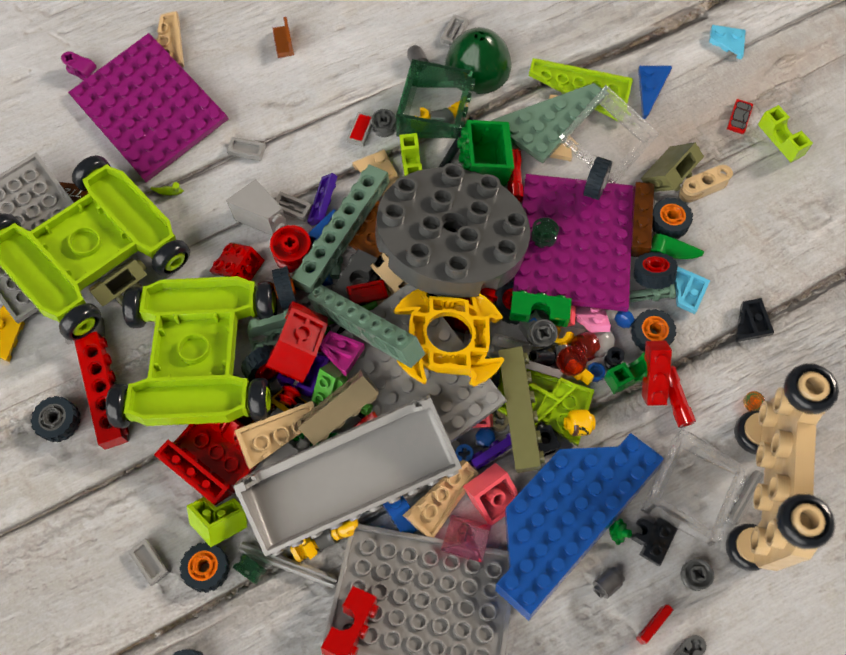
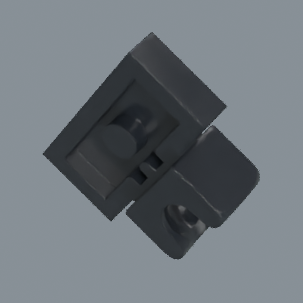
[630,517,678,566]

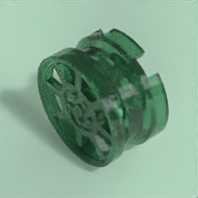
[531,218,559,248]
[232,553,267,585]

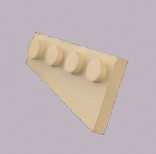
[234,401,315,470]

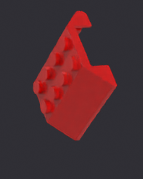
[154,420,259,506]

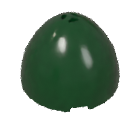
[445,27,512,94]

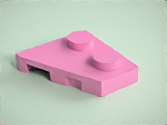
[575,306,611,333]

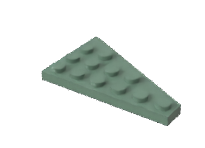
[491,83,608,164]

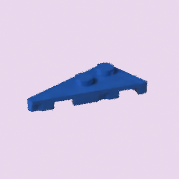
[638,66,672,119]

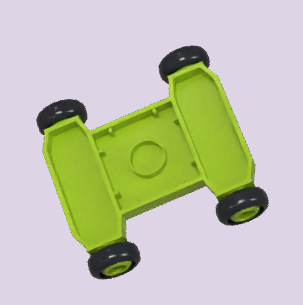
[0,155,190,341]
[106,276,277,429]

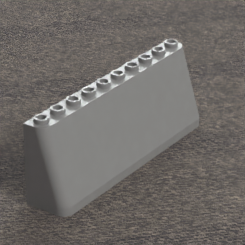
[233,394,462,557]

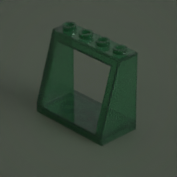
[396,59,475,139]

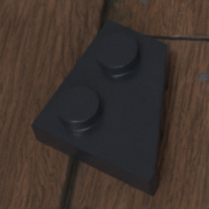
[735,298,774,342]

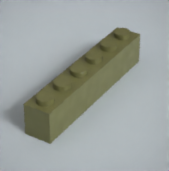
[498,346,545,473]

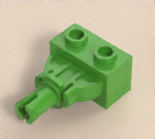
[311,362,373,416]

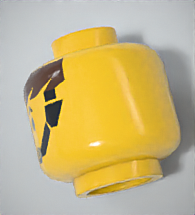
[564,409,596,436]

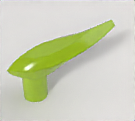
[150,182,184,196]

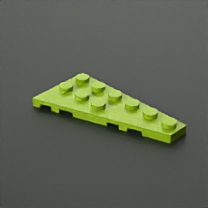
[529,58,633,124]
[486,356,594,447]

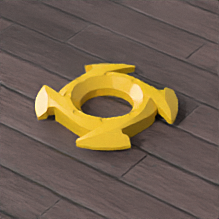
[394,289,504,387]

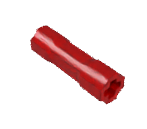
[507,149,523,202]
[668,366,696,428]

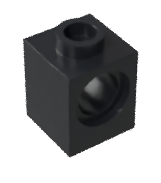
[536,424,561,457]

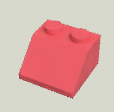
[463,463,519,527]

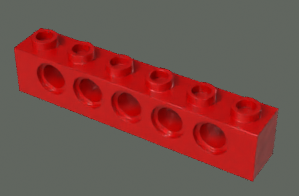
[74,331,129,450]

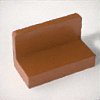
[272,17,294,58]

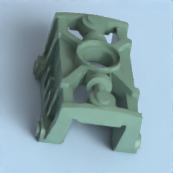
[247,308,289,351]

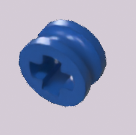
[455,444,475,463]

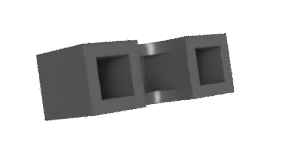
[330,249,378,300]

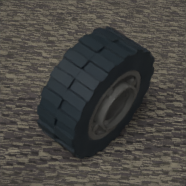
[31,396,81,442]

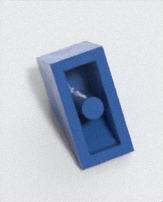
[382,495,418,534]

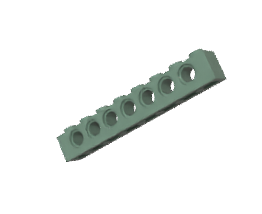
[292,164,390,294]
[307,285,425,368]

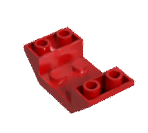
[265,301,328,383]

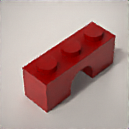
[642,340,672,406]
[321,586,379,655]

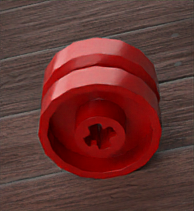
[270,225,312,273]

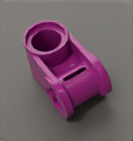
[61,51,97,80]

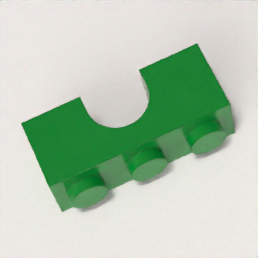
[509,290,572,327]
[604,352,647,394]

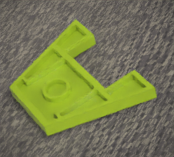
[497,377,578,426]

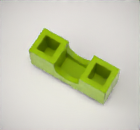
[758,105,813,163]
[399,133,422,176]

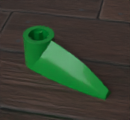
[649,234,704,259]

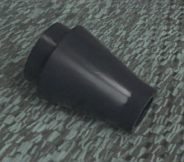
[529,347,556,367]

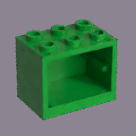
[457,120,514,187]

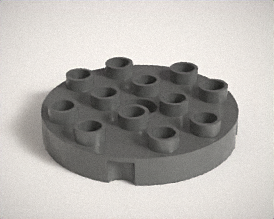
[375,163,530,298]

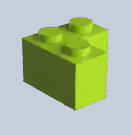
[187,497,248,547]

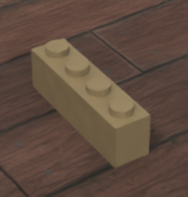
[298,370,379,445]

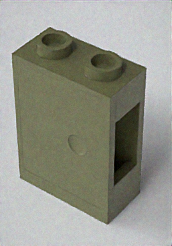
[641,142,704,192]
[88,258,147,307]

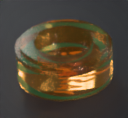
[743,391,765,411]

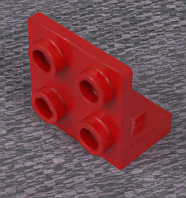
[210,243,265,281]

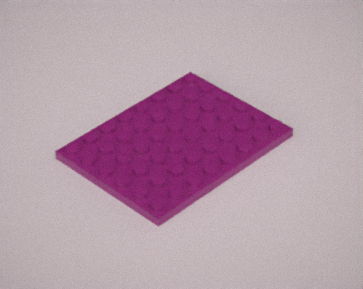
[68,33,229,183]
[513,174,633,312]

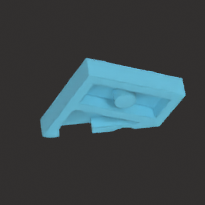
[709,25,746,59]
[674,267,710,314]

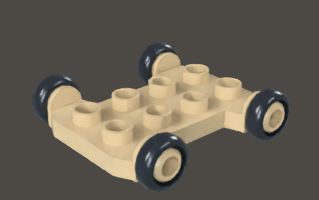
[725,363,839,571]

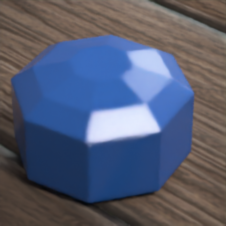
[614,311,635,329]
[587,362,606,383]
[475,427,495,448]

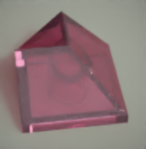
[441,514,492,563]

